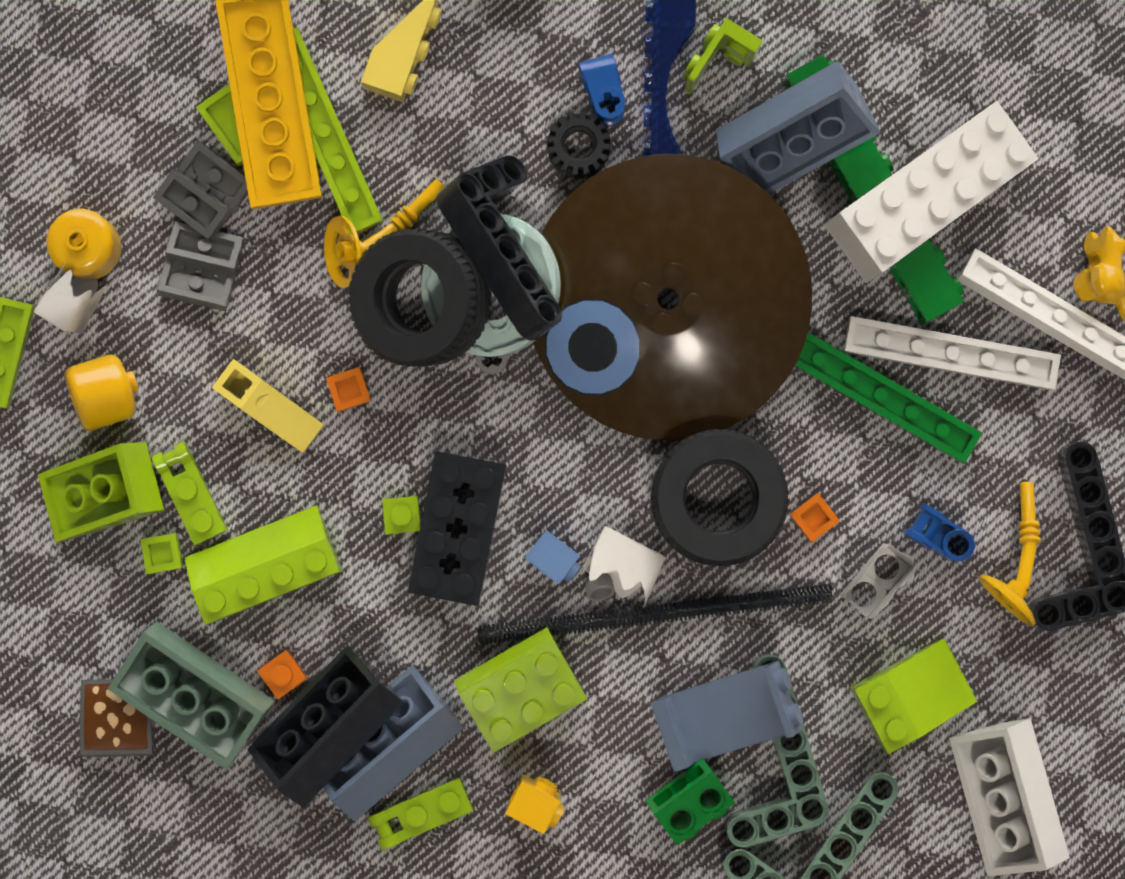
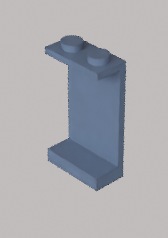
[651,661,803,772]

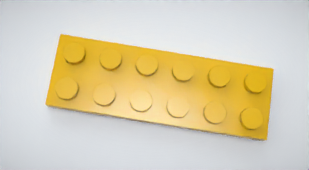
[215,0,323,210]

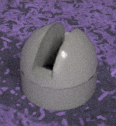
[585,573,615,601]

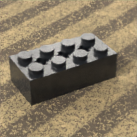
[407,451,507,606]
[247,645,405,808]

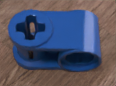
[578,54,625,126]
[903,503,975,562]

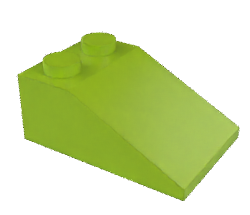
[38,442,164,543]
[849,638,978,754]

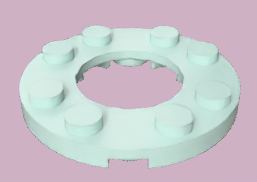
[421,214,561,357]

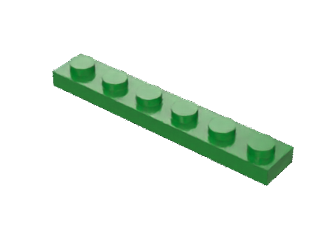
[794,332,982,464]

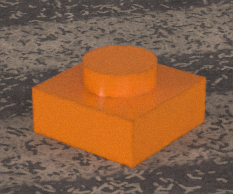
[326,367,372,412]
[789,493,840,543]
[257,649,308,700]

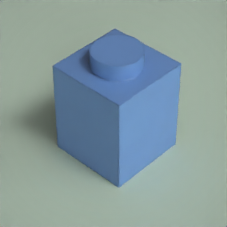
[525,530,581,585]

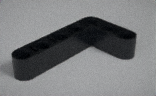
[436,155,562,341]
[1028,442,1125,631]

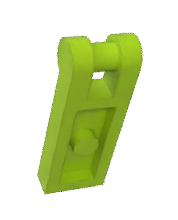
[151,441,228,546]
[367,777,474,851]

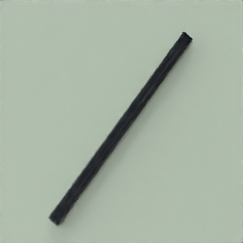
[477,583,833,645]

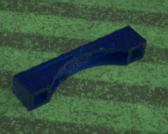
[642,0,696,156]

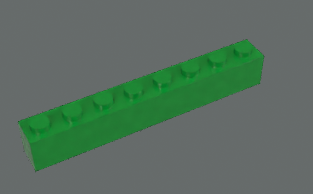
[783,54,964,326]

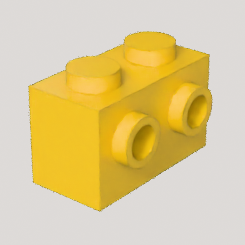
[505,774,564,834]

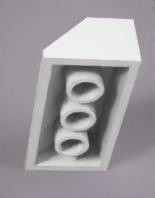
[949,718,1070,876]

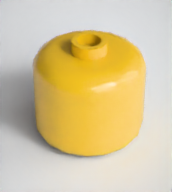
[46,208,122,281]
[65,354,139,431]

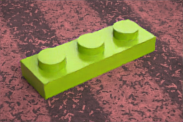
[0,297,36,409]

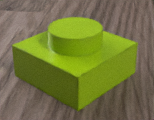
[382,496,421,535]
[140,533,184,574]

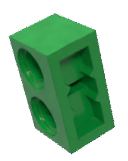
[645,758,735,845]

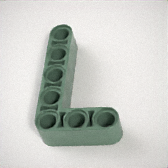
[724,654,829,848]
[723,773,898,879]

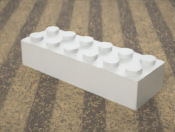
[824,101,1039,283]

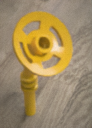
[324,179,445,288]
[978,482,1041,627]

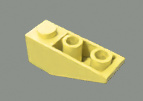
[361,0,442,102]
[212,359,324,453]

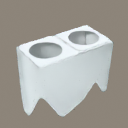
[34,263,106,333]
[578,526,666,608]
[840,543,914,619]

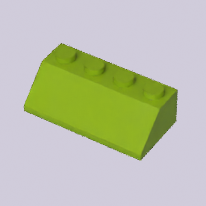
[184,505,343,625]

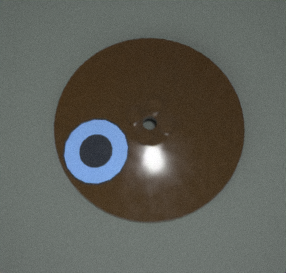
[533,154,812,441]

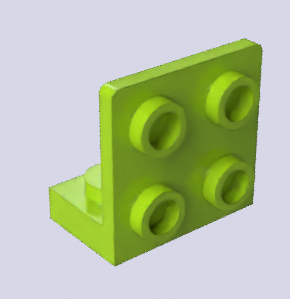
[683,18,763,95]

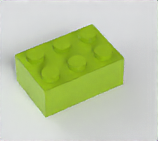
[454,628,587,753]

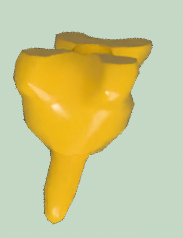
[1073,226,1125,322]

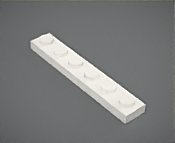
[958,248,1125,380]
[843,316,1061,390]

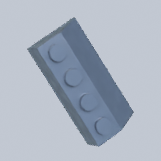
[716,61,880,194]
[323,665,464,822]

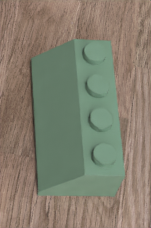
[108,621,275,770]

